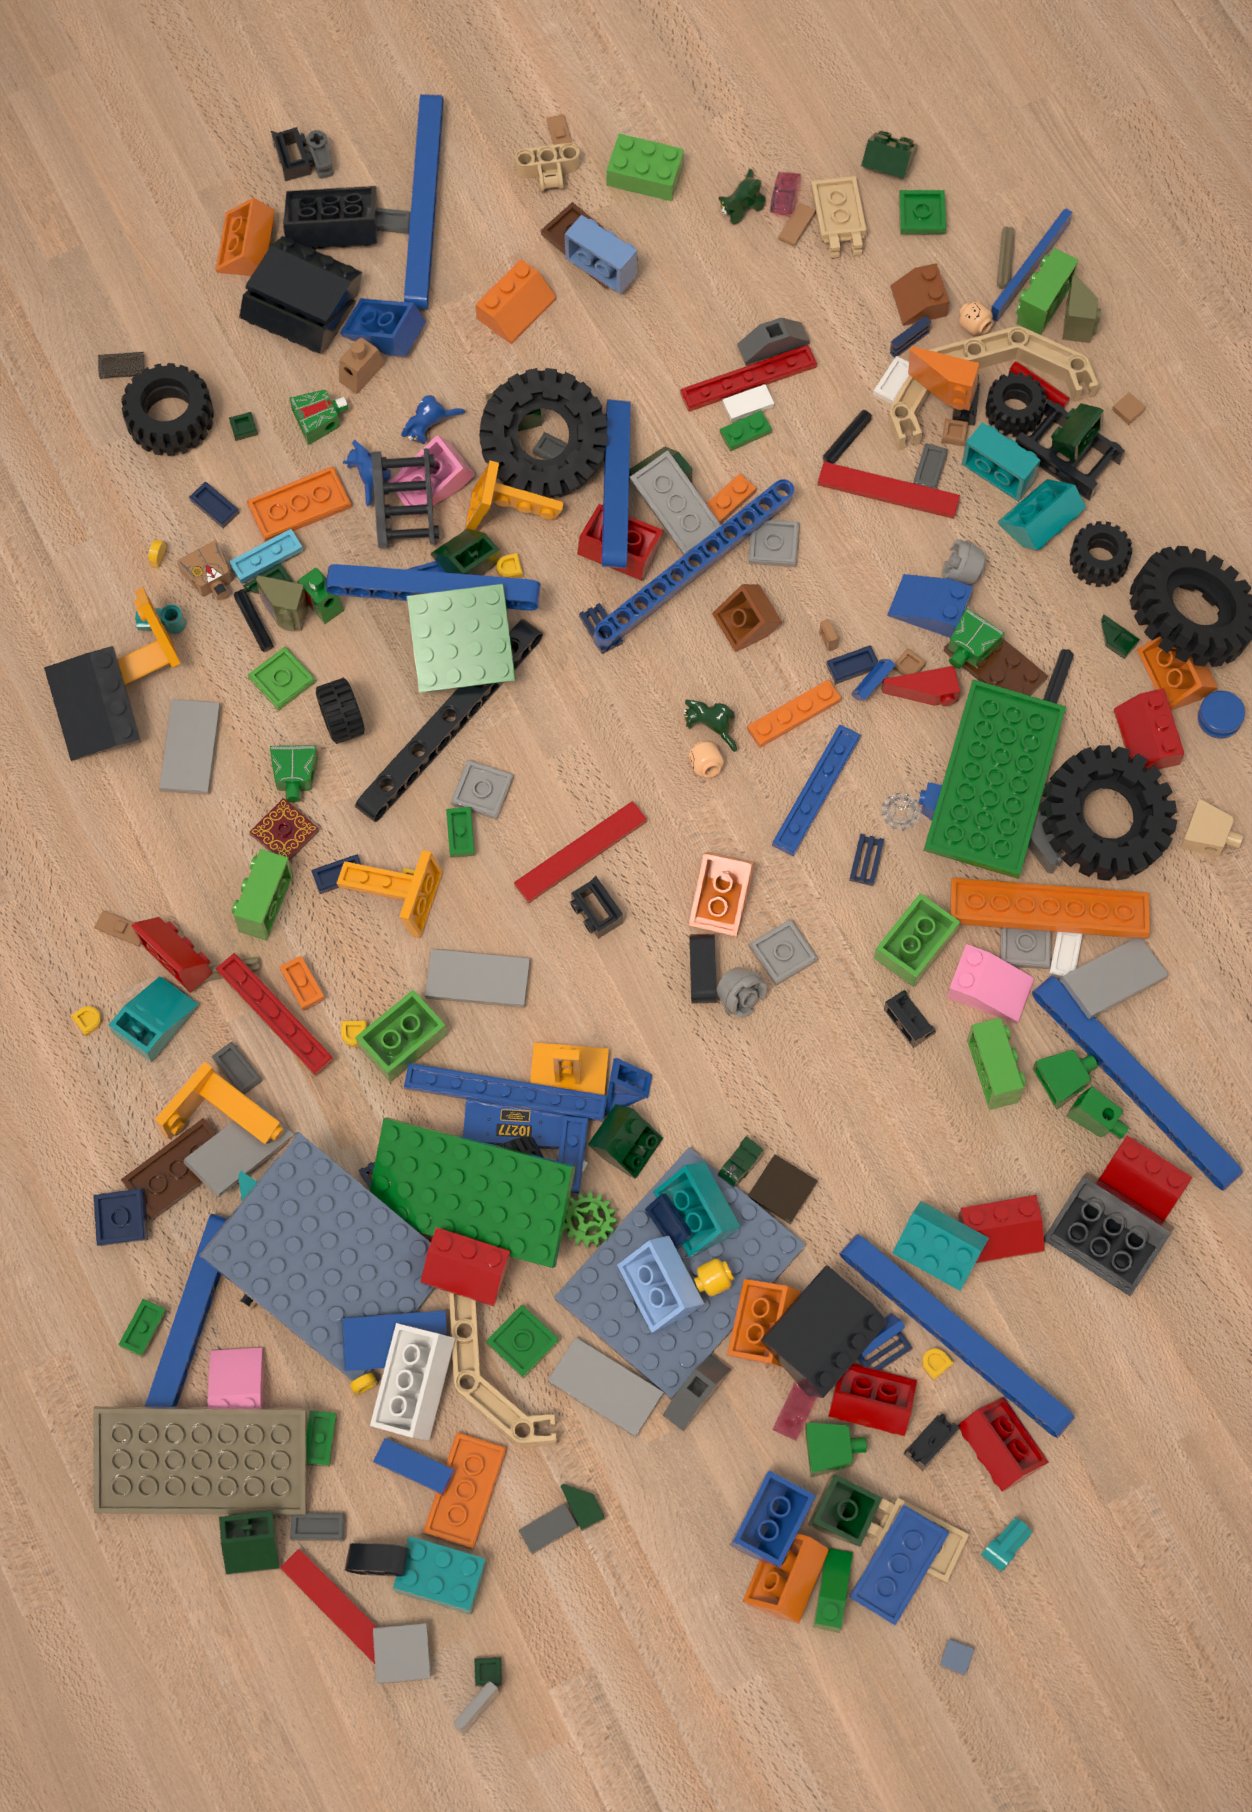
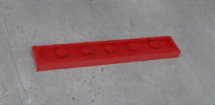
[680,345,817,412]
[817,462,960,519]
[514,801,647,904]
[215,953,334,1076]
[280,1549,377,1664]

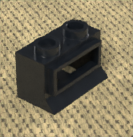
[271,127,313,182]
[570,875,623,939]

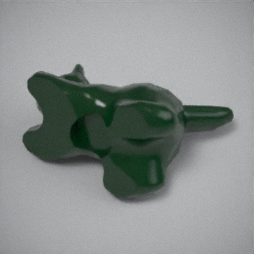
[718,169,766,225]
[684,700,737,752]

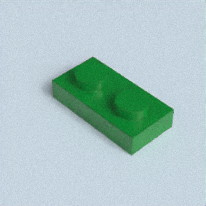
[720,411,772,452]
[446,807,475,858]
[118,1299,167,1358]
[307,1411,337,1467]

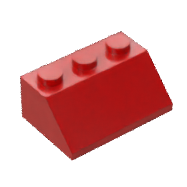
[577,504,663,581]
[1113,688,1185,770]
[131,917,213,993]
[1099,1135,1193,1221]
[958,1195,1045,1263]
[421,1227,511,1307]
[828,1364,917,1436]
[958,1397,1049,1492]

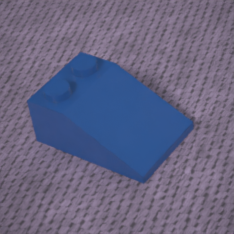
[340,298,426,357]
[887,574,973,638]

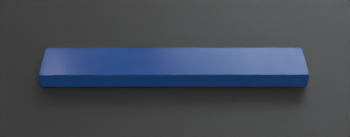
[991,208,1072,322]
[772,724,861,857]

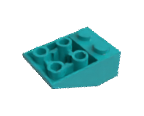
[108,976,199,1063]

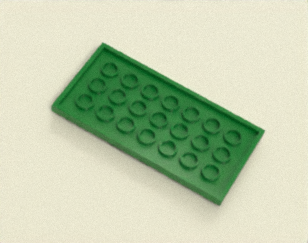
[923,680,1066,879]
[369,1117,576,1268]

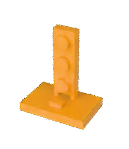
[464,461,563,530]
[337,850,443,938]
[530,1043,609,1095]

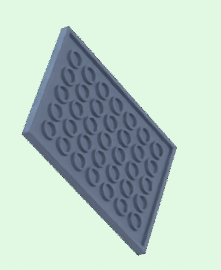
[199,1132,434,1382]
[554,1147,806,1400]

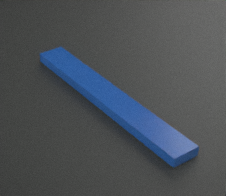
[404,1063,607,1122]

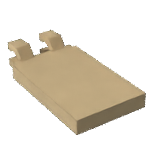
[811,176,867,258]
[866,1498,969,1584]

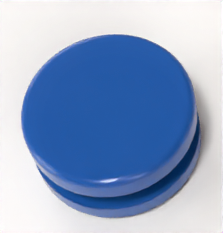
[1197,691,1245,739]

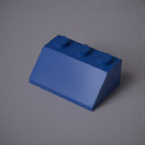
[730,1470,816,1568]

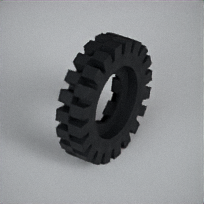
[479,368,608,498]
[1129,546,1252,667]
[1040,745,1177,881]

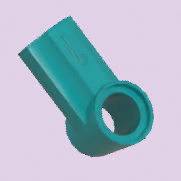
[135,604,186,634]
[981,1517,1033,1573]

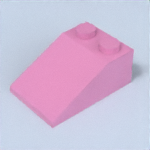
[388,435,476,517]
[947,944,1034,1024]
[208,1347,264,1407]

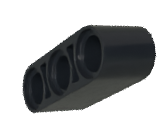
[690,934,717,1004]
[344,1543,410,1577]

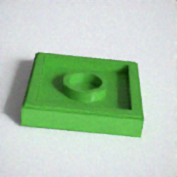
[248,647,316,711]

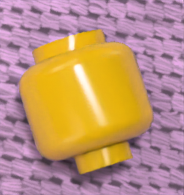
[694,1258,734,1297]

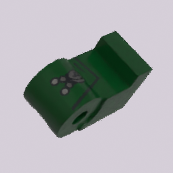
[718,1136,764,1188]

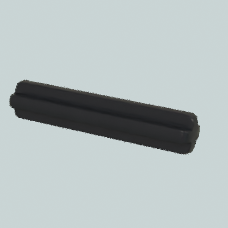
[823,410,872,464]
[234,589,273,652]
[1043,649,1074,704]

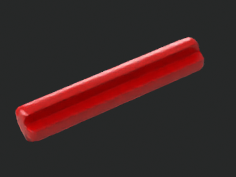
[1009,361,1070,408]

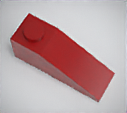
[882,666,961,706]

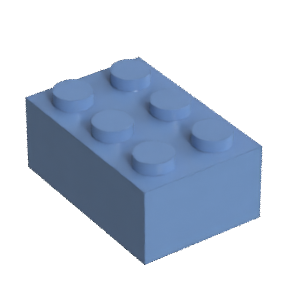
[565,215,637,294]

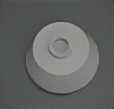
[942,539,985,585]
[717,967,767,1018]

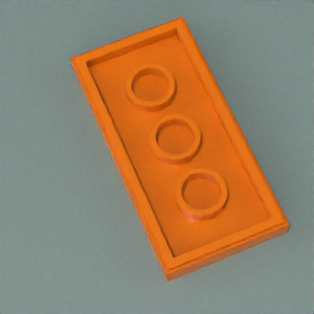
[247,466,352,542]
[423,1432,507,1550]

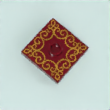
[250,798,319,861]

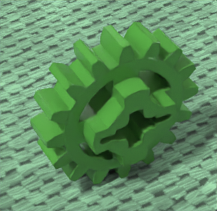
[563,1192,616,1249]

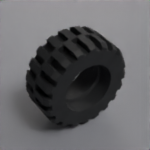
[121,363,214,456]

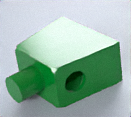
[1033,1050,1098,1110]
[1066,1086,1129,1139]
[805,1423,867,1477]

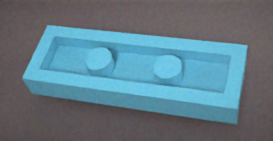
[229,529,303,584]

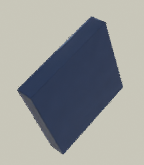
[93,1188,148,1246]

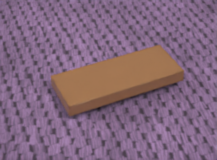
[546,114,572,145]
[778,203,816,246]
[94,910,141,947]

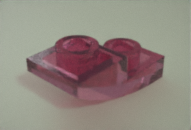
[770,172,801,215]
[772,1383,817,1441]

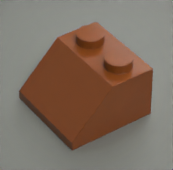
[891,263,950,326]
[712,584,783,651]

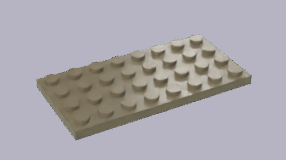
[93,1406,307,1515]

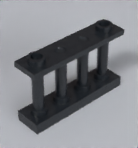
[1015,400,1125,501]
[371,448,440,548]

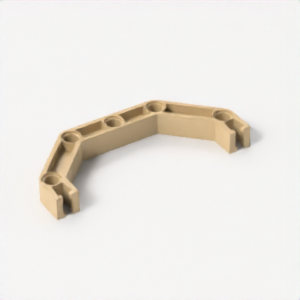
[888,326,1099,450]
[449,1292,557,1448]

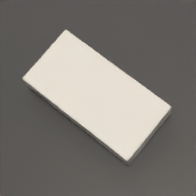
[873,356,909,404]
[722,385,774,422]
[1049,932,1082,978]

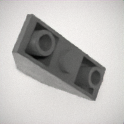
[737,318,810,365]
[1028,811,1062,874]
[663,1354,731,1431]

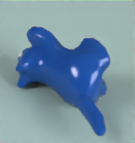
[400,395,465,444]
[343,440,391,506]

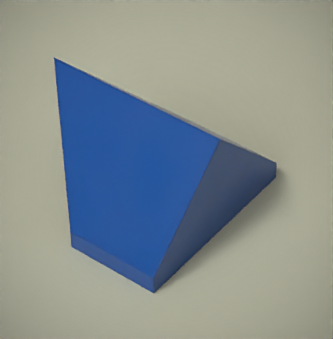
[605,1058,652,1116]

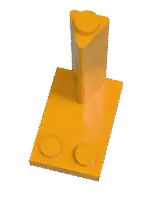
[118,587,181,685]
[155,1062,285,1145]

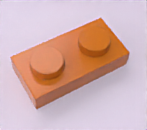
[279,956,325,1011]

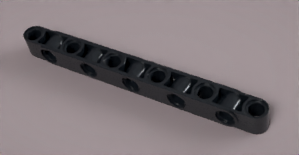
[355,619,543,822]

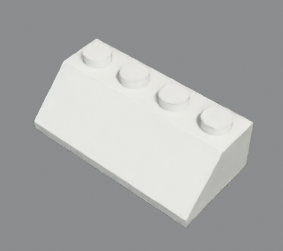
[370,1323,455,1441]

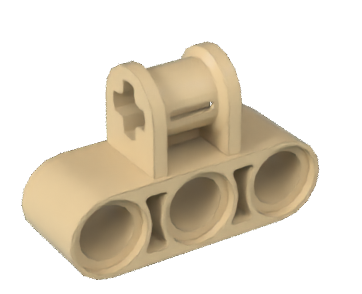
[515,143,580,192]

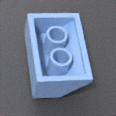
[617,1236,704,1333]

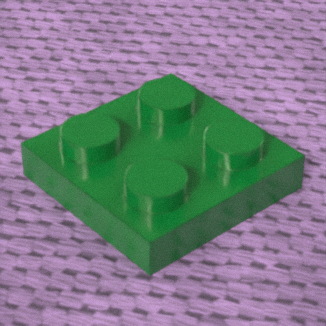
[899,190,946,234]
[486,1305,559,1379]

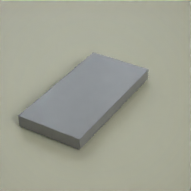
[629,450,721,555]
[159,699,221,795]
[1060,938,1168,1019]
[425,949,530,1008]
[184,1101,294,1198]
[548,1338,664,1438]

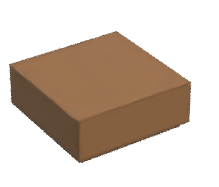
[1112,392,1146,425]
[941,418,968,446]
[819,619,839,652]
[893,648,926,675]

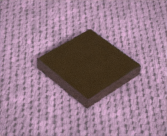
[748,1154,818,1225]

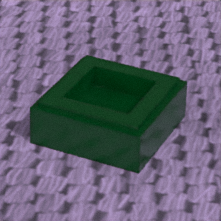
[229,412,258,441]
[474,1657,502,1687]

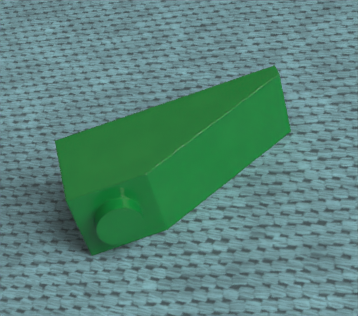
[813,1548,853,1633]

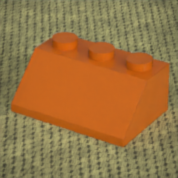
[215,198,275,276]
[475,259,556,344]
[1137,637,1218,710]
[727,1279,802,1368]
[742,1534,829,1624]

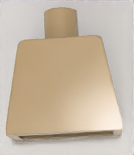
[1181,799,1244,856]

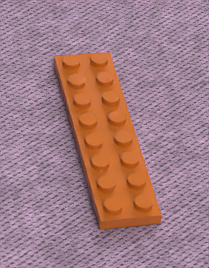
[950,878,1150,939]

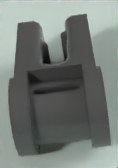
[307,130,333,179]

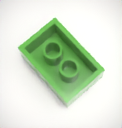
[606,133,684,201]
[1016,248,1078,335]
[232,849,293,941]
[874,893,960,987]
[355,990,447,1082]
[967,1018,1026,1110]

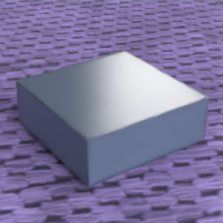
[939,1639,974,1676]

